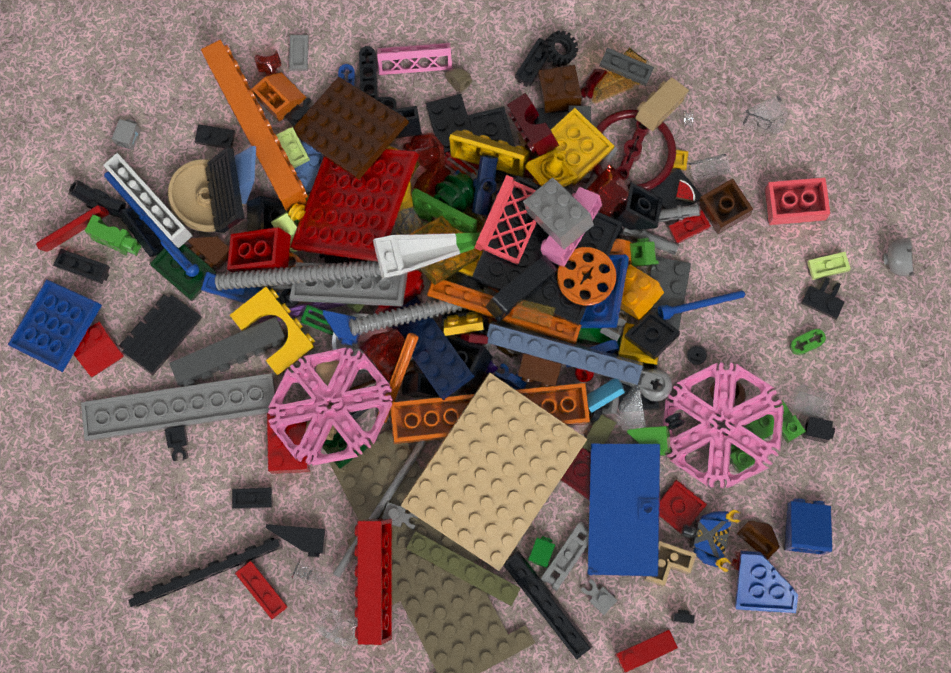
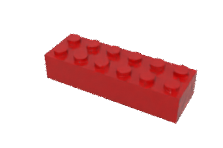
[355,519,392,645]

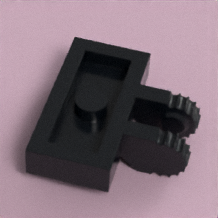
[801,277,845,320]

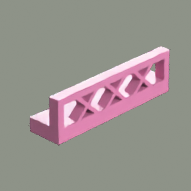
[377,43,452,75]

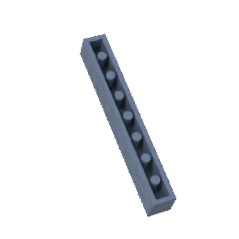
[487,321,643,385]

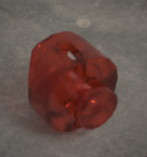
[254,50,282,76]

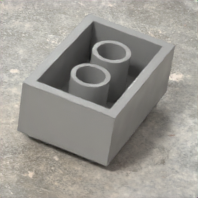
[523,178,594,249]

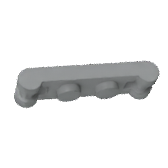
[541,521,589,591]

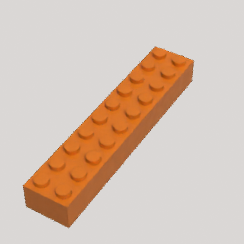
[201,39,308,213]
[390,383,590,444]

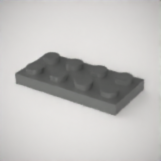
[648,257,691,330]

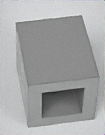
[112,119,141,150]

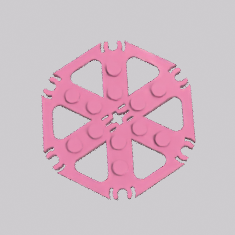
[268,347,393,466]
[663,362,784,488]

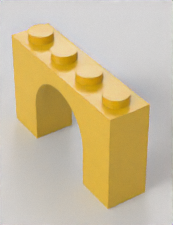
[230,287,315,376]

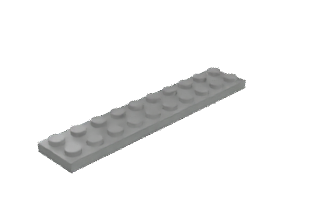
[81,373,275,441]

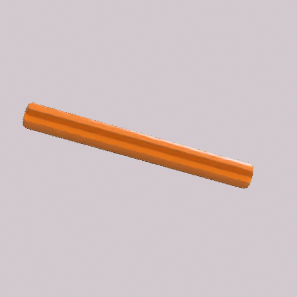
[376,333,419,423]

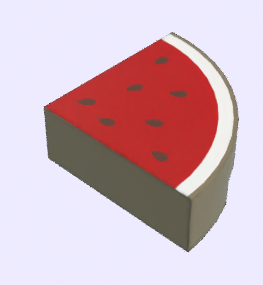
[676,179,695,203]

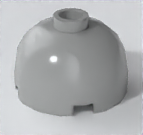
[884,238,914,276]

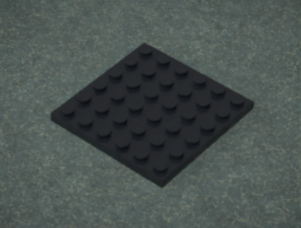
[471,176,622,326]

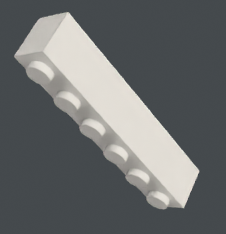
[103,153,193,248]

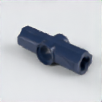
[472,155,498,215]

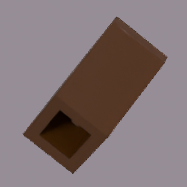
[188,236,229,270]

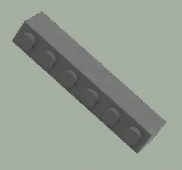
[169,317,287,387]

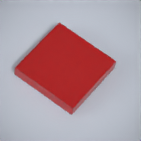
[659,480,707,534]

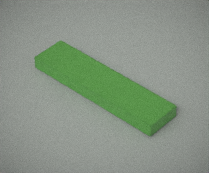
[412,188,477,233]

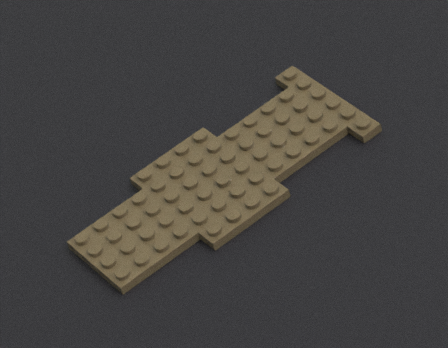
[329,429,535,673]

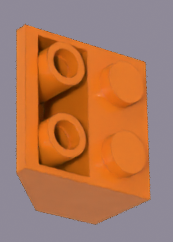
[252,72,306,122]

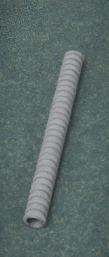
[215,260,382,290]
[349,287,497,336]

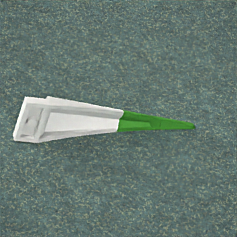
[373,232,481,279]

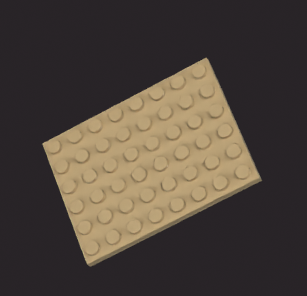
[400,373,587,571]

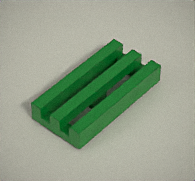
[300,304,334,336]

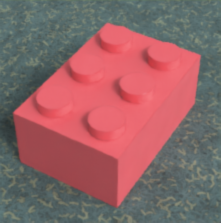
[765,178,830,225]

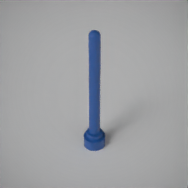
[658,290,745,320]

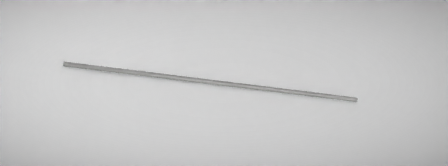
[333,147,618,578]

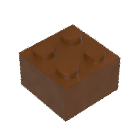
[538,65,582,113]
[698,178,753,234]
[518,353,562,387]

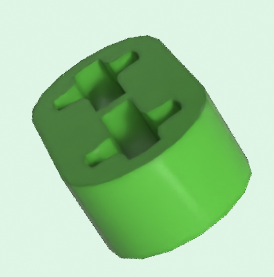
[790,329,826,355]

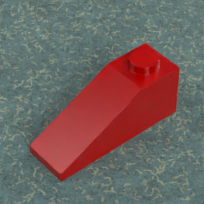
[615,629,678,673]

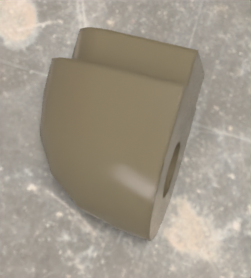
[445,68,472,93]

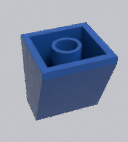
[784,498,832,555]

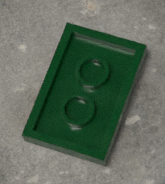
[149,244,217,301]

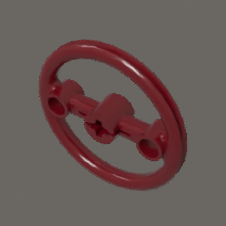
[593,109,676,192]

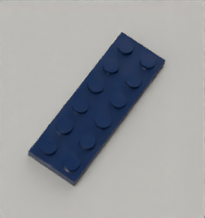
[392,296,475,400]

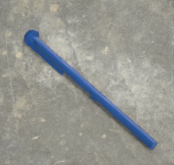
[104,172,199,277]

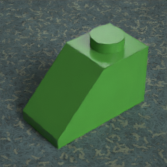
[627,426,671,456]

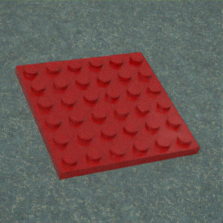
[290,149,419,262]

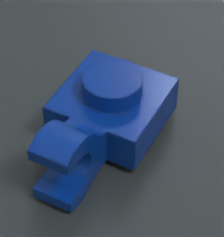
[494,363,527,390]

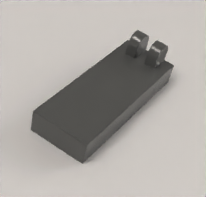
[599,48,654,86]

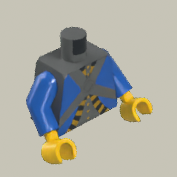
[681,510,741,572]

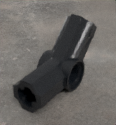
[68,180,126,218]

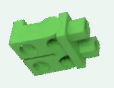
[85,215,141,256]

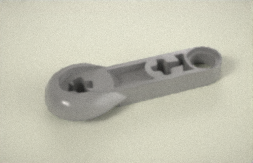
[599,369,672,401]

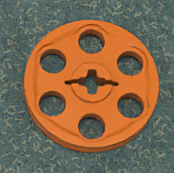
[557,247,616,306]

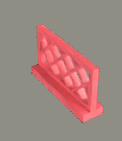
[474,175,536,265]

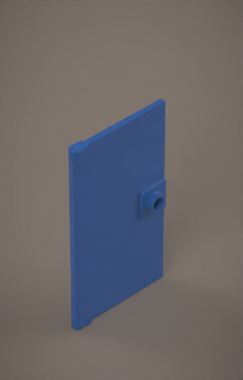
[587,443,660,577]

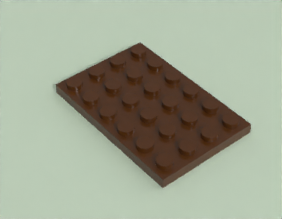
[293,77,409,180]

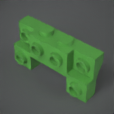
[726,400,806,474]

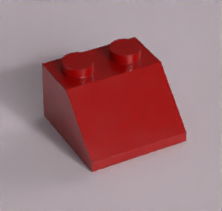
[74,321,124,378]

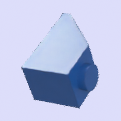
[323,310,361,346]

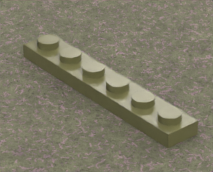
[406,531,521,606]

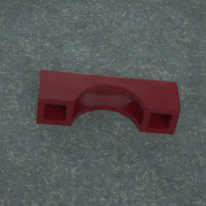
[507,93,559,157]

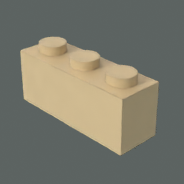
[635,77,689,132]

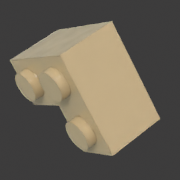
[644,541,696,587]

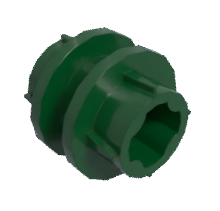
[434,172,475,213]

